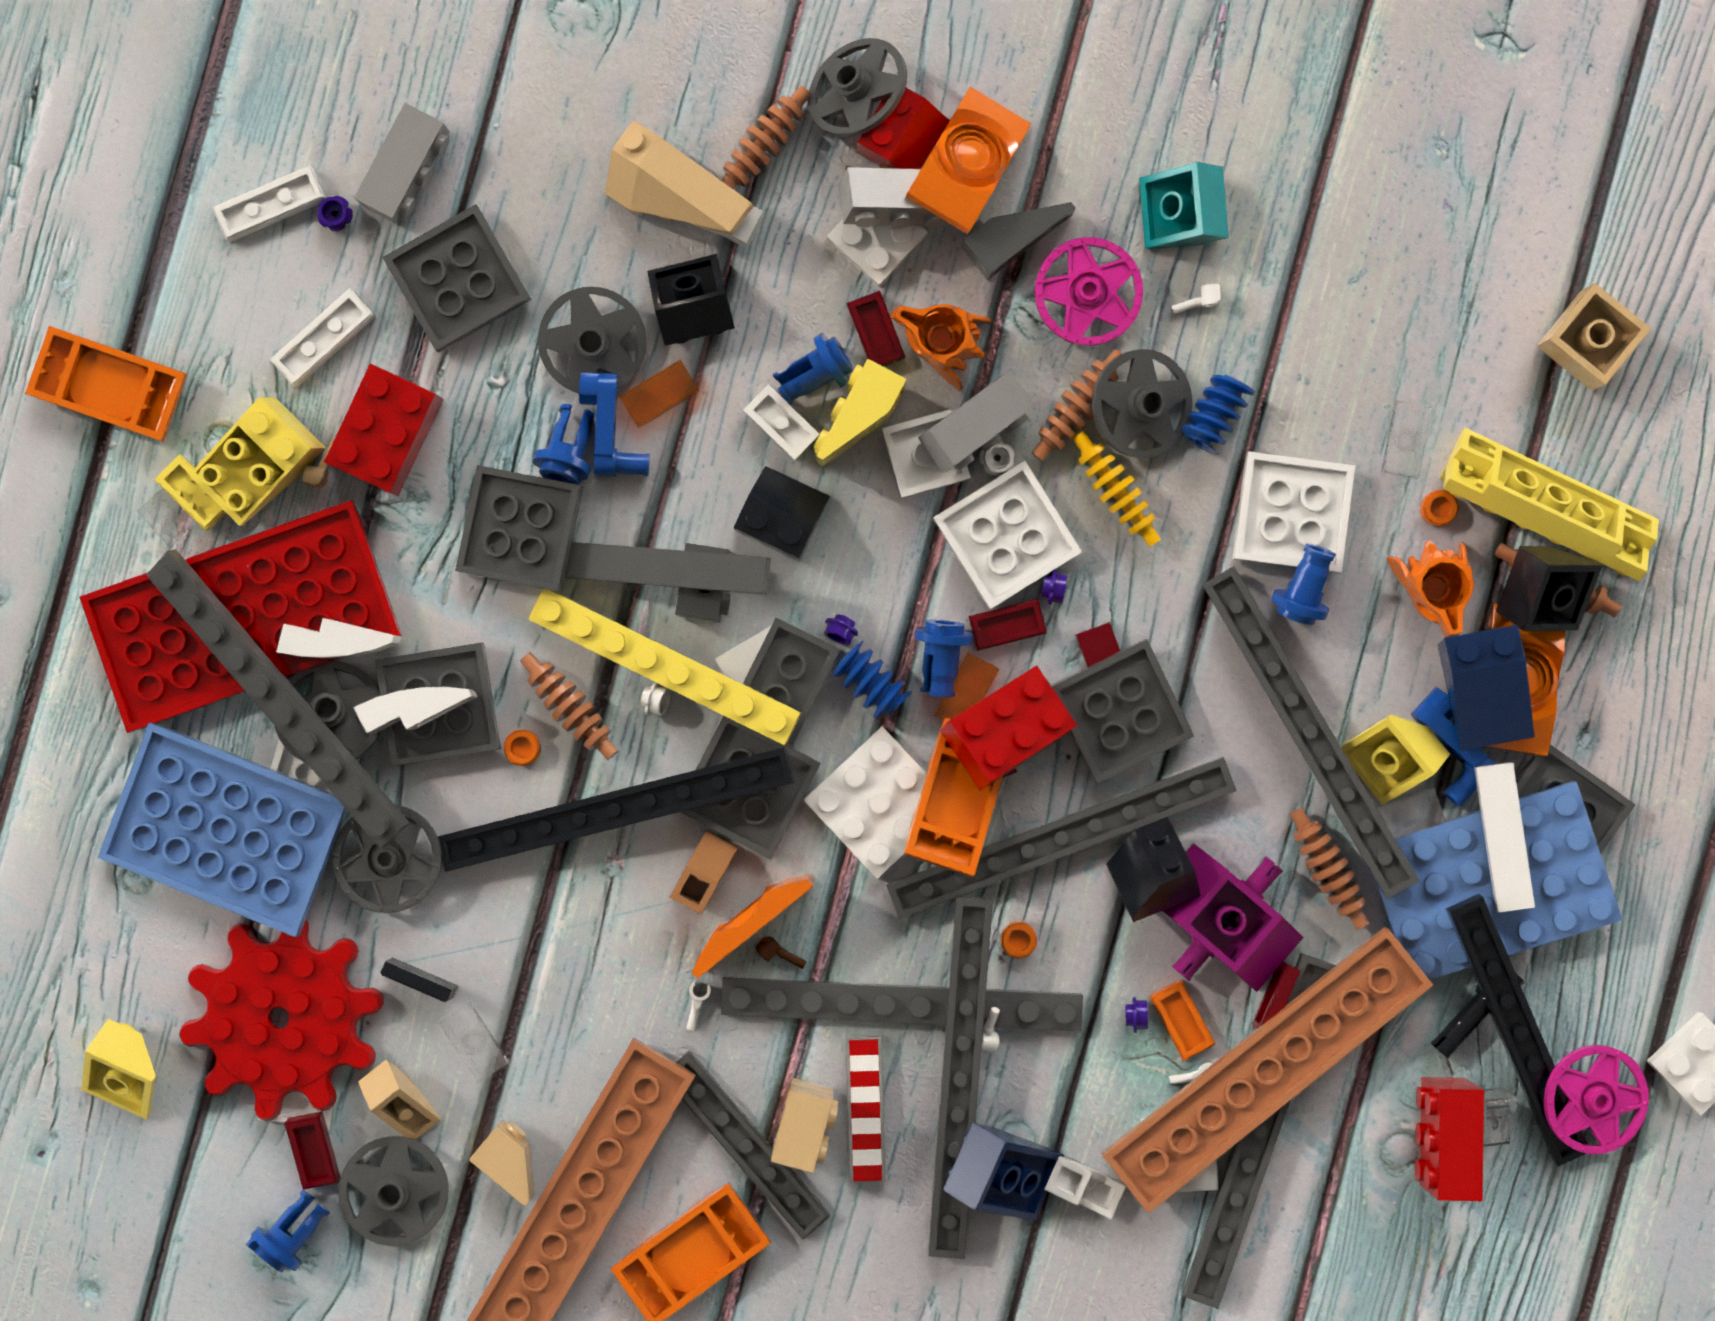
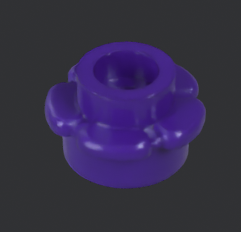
[317,196,353,232]
[1042,570,1067,605]
[824,614,858,645]
[1125,997,1148,1033]

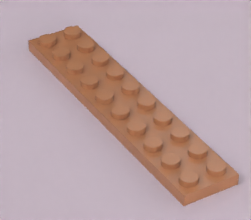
[1101,927,1433,1214]
[467,1038,696,1321]

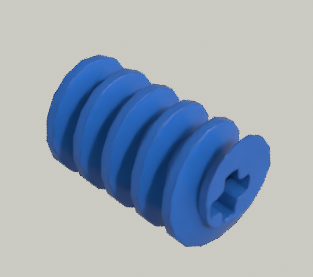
[1181,375,1255,455]
[833,640,912,719]

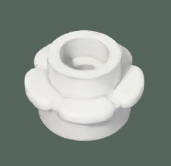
[980,440,1015,475]
[640,682,671,716]

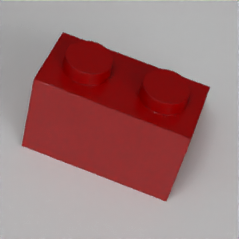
[857,87,950,169]

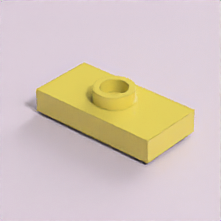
[154,454,226,531]

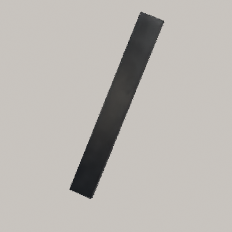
[1446,894,1587,1167]

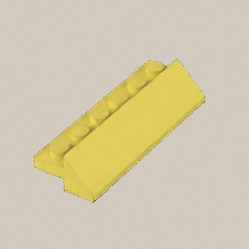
[1440,428,1659,582]

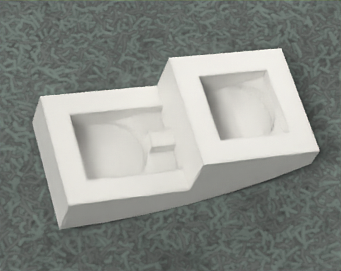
[1044,1156,1126,1219]

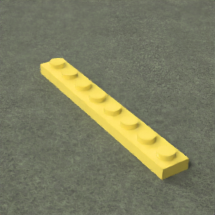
[528,589,802,745]

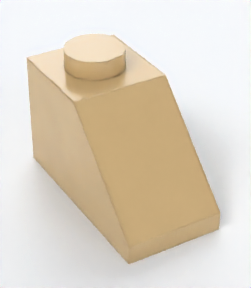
[358,1059,441,1140]
[469,1120,534,1206]

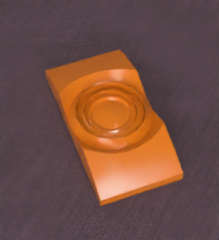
[905,86,1031,234]
[25,326,187,442]
[1484,603,1566,757]
[904,717,1003,877]
[692,874,814,979]
[610,1182,771,1321]

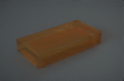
[619,360,700,428]
[934,652,999,720]

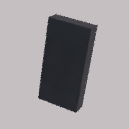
[380,957,458,1002]

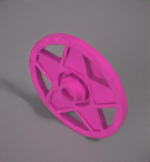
[1035,237,1143,346]
[1544,1045,1649,1154]

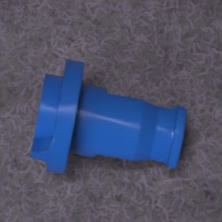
[773,333,854,405]
[533,404,595,485]
[1271,543,1336,625]
[915,619,973,697]
[246,1190,330,1273]

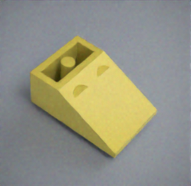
[814,359,907,467]
[189,397,326,526]

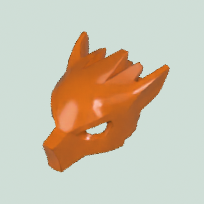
[890,304,992,391]
[1386,541,1474,638]

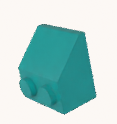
[1139,162,1229,249]

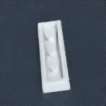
[1474,762,1535,913]

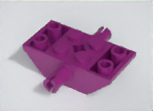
[1163,843,1304,992]

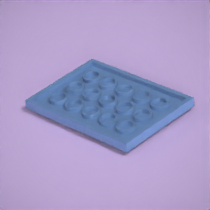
[97,723,347,937]
[1374,781,1623,980]

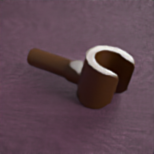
[755,936,806,969]

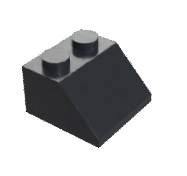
[647,254,735,346]
[733,466,830,561]
[1496,546,1603,631]
[1106,817,1201,922]

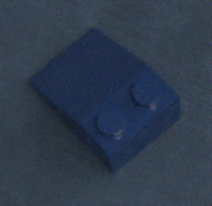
[1437,625,1535,751]
[943,1123,1064,1221]

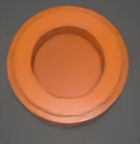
[1420,490,1459,527]
[504,730,541,766]
[1000,921,1037,958]

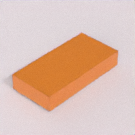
[1149,979,1216,1061]

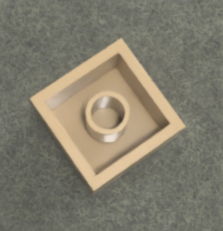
[1536,283,1652,391]
[771,1078,839,1173]

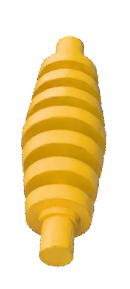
[1072,431,1161,547]

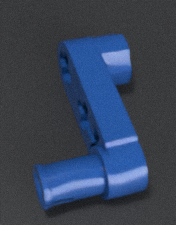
[579,372,650,477]
[1411,687,1496,807]

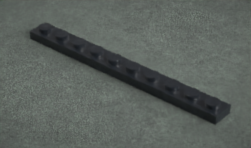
[438,747,795,872]

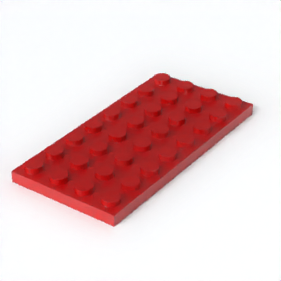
[79,500,402,733]

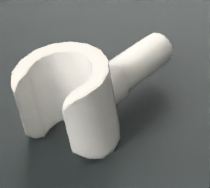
[1172,284,1221,314]
[686,980,711,1031]
[981,1007,1000,1053]
[1169,1062,1214,1085]

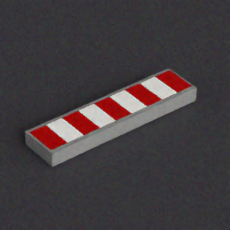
[845,1035,886,1183]

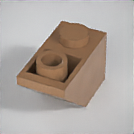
[669,830,738,915]

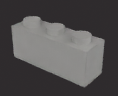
[354,103,450,226]
[839,167,948,229]
[918,370,1036,472]

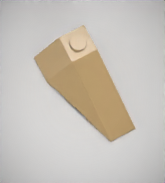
[605,120,754,235]

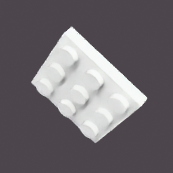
[1232,451,1355,573]
[933,461,1082,610]
[804,726,926,879]

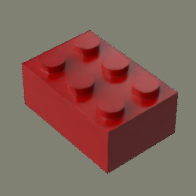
[324,363,444,497]
[940,665,1078,791]
[1415,1077,1484,1201]

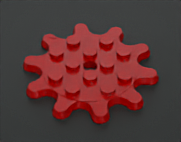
[179,919,384,1121]

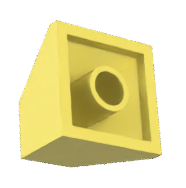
[1340,715,1450,805]
[81,1019,156,1120]

